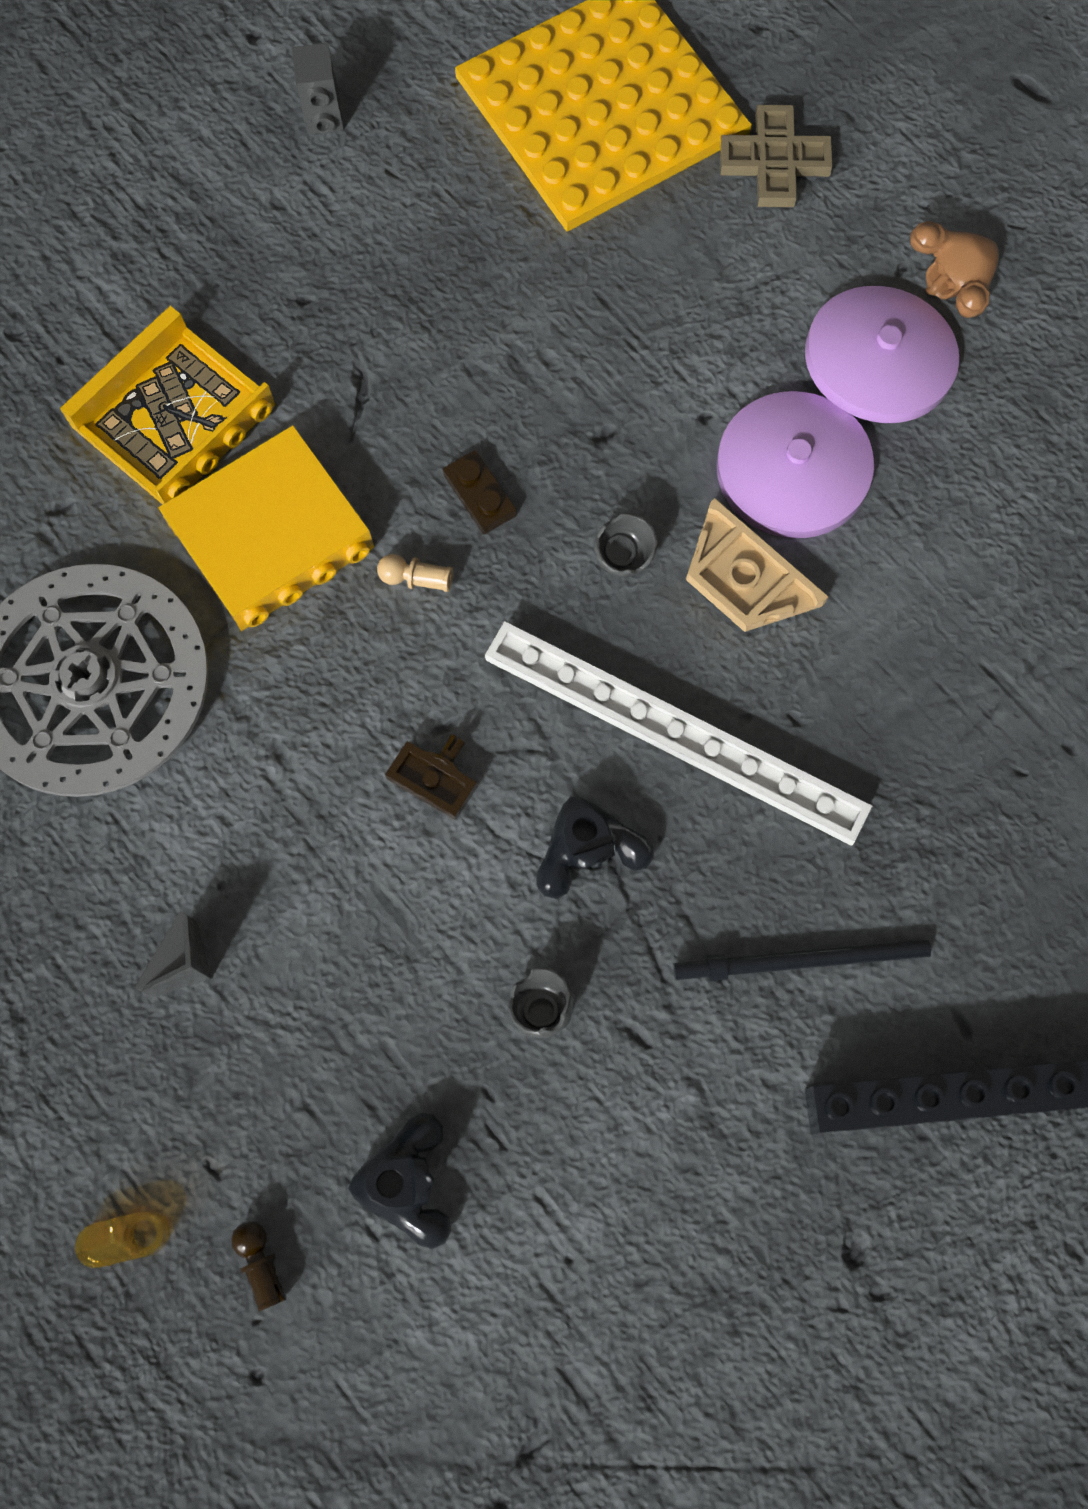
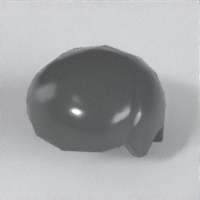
[594,513,658,577]
[508,967,575,1038]

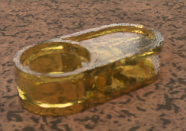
[75,1212,169,1268]

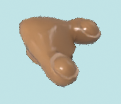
[910,221,999,318]

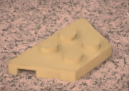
[686,498,828,632]

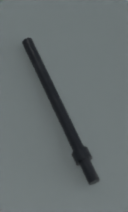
[673,940,931,981]

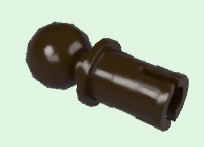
[231,1221,287,1312]

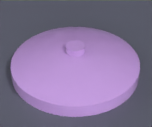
[805,286,959,423]
[717,391,874,538]

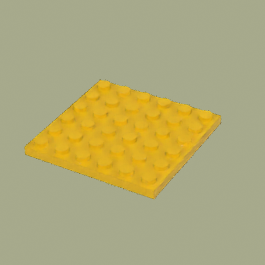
[455,0,752,232]

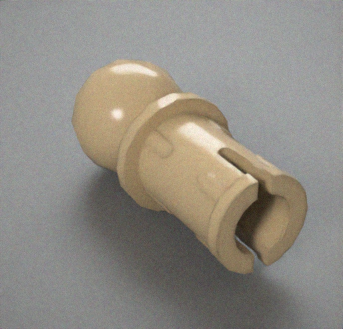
[377,554,453,592]

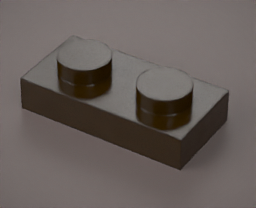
[442,450,517,535]

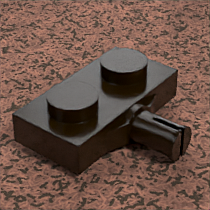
[385,734,478,820]

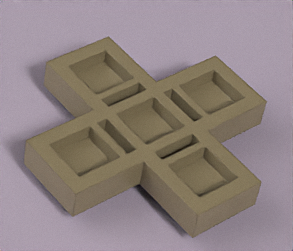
[720,105,832,207]

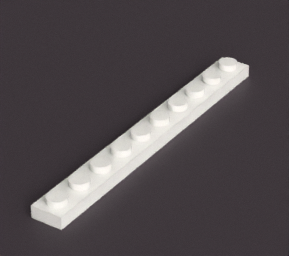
[485,621,872,846]

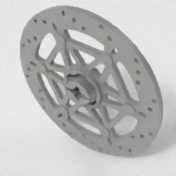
[0,564,208,797]

